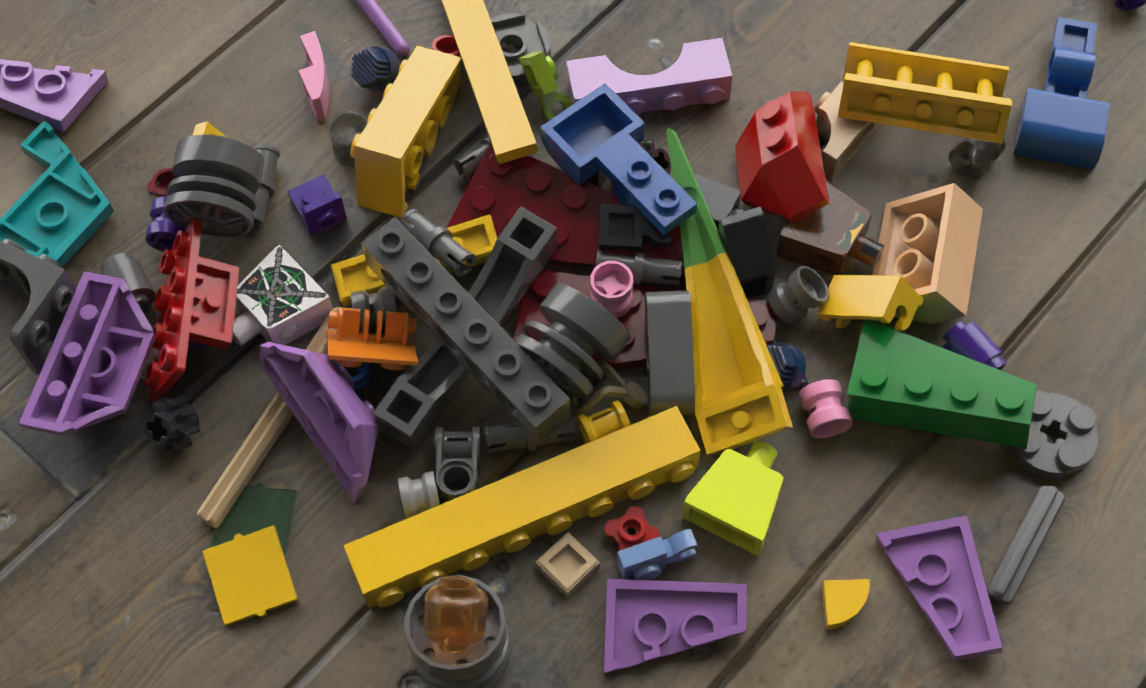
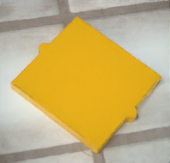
[203,525,299,627]

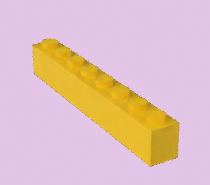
[343,406,700,608]

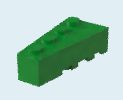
[847,320,1037,449]

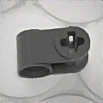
[435,426,482,504]

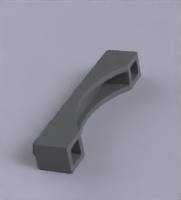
[373,207,557,452]

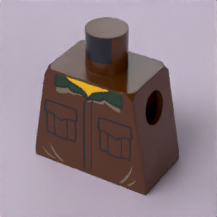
[776,181,885,275]

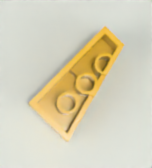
[350,46,461,218]

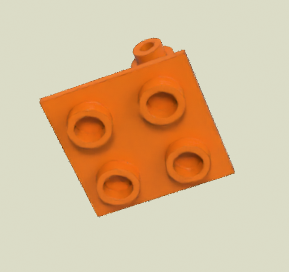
[327,307,418,370]

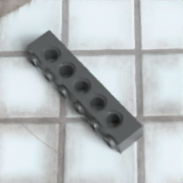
[361,217,570,445]

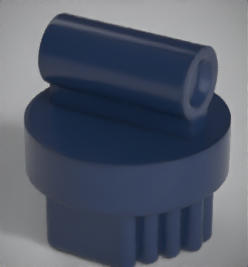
[351,46,399,91]
[766,343,809,393]

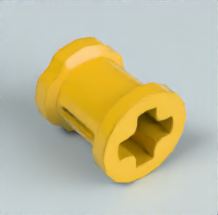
[576,400,631,444]

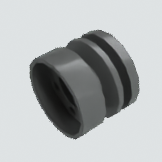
[163,134,265,237]
[514,283,631,399]
[404,575,510,688]

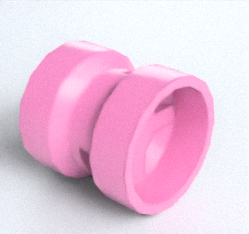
[590,261,633,318]
[798,379,853,439]

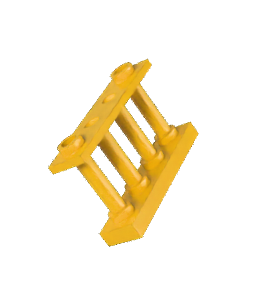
[838,42,1012,143]

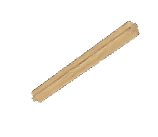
[197,307,338,528]

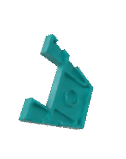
[0,120,114,268]

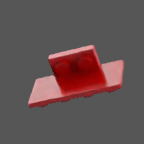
[144,219,239,402]

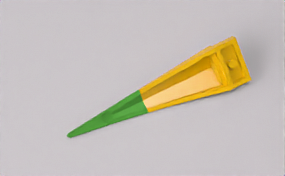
[666,128,793,456]

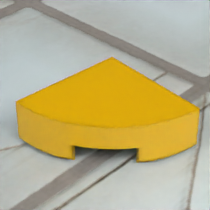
[822,579,870,630]

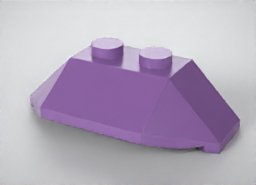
[19,271,156,436]
[258,342,379,503]

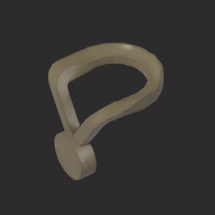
[567,359,648,416]

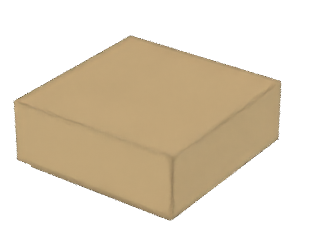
[535,532,600,598]

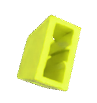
[682,441,784,557]

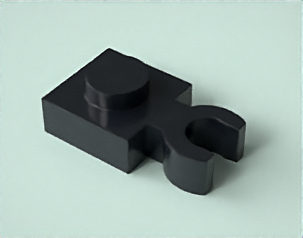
[598,204,672,252]

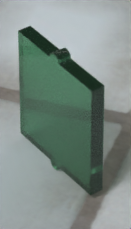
[212,483,297,558]

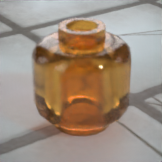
[423,576,488,653]

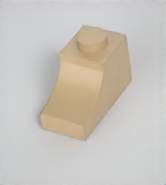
[814,81,878,182]

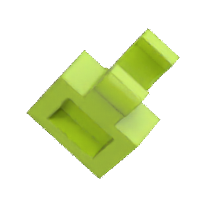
[519,51,573,121]

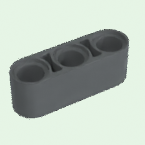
[645,291,695,415]

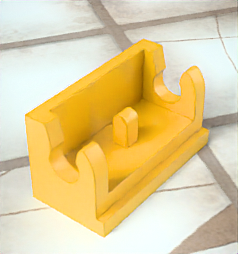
[816,275,924,331]

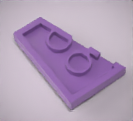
[0,59,108,132]
[876,516,1003,661]
[604,579,747,675]

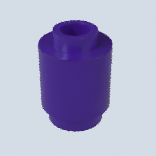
[942,321,1007,370]

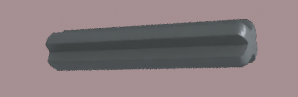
[987,485,1065,605]

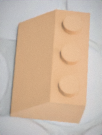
[872,183,983,324]

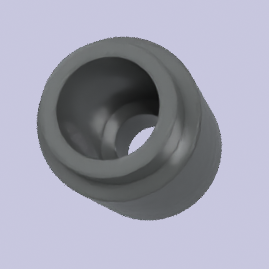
[101,253,156,314]

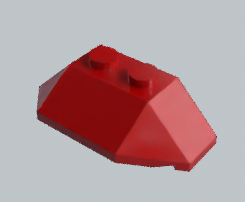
[735,91,830,223]

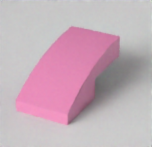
[299,31,330,123]

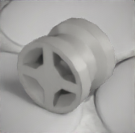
[398,471,440,519]

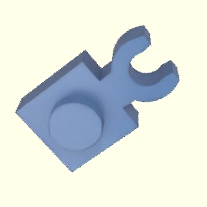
[617,529,697,580]

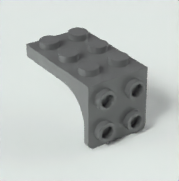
[0,239,76,375]

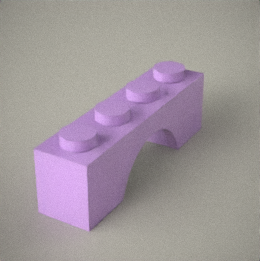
[566,38,732,115]

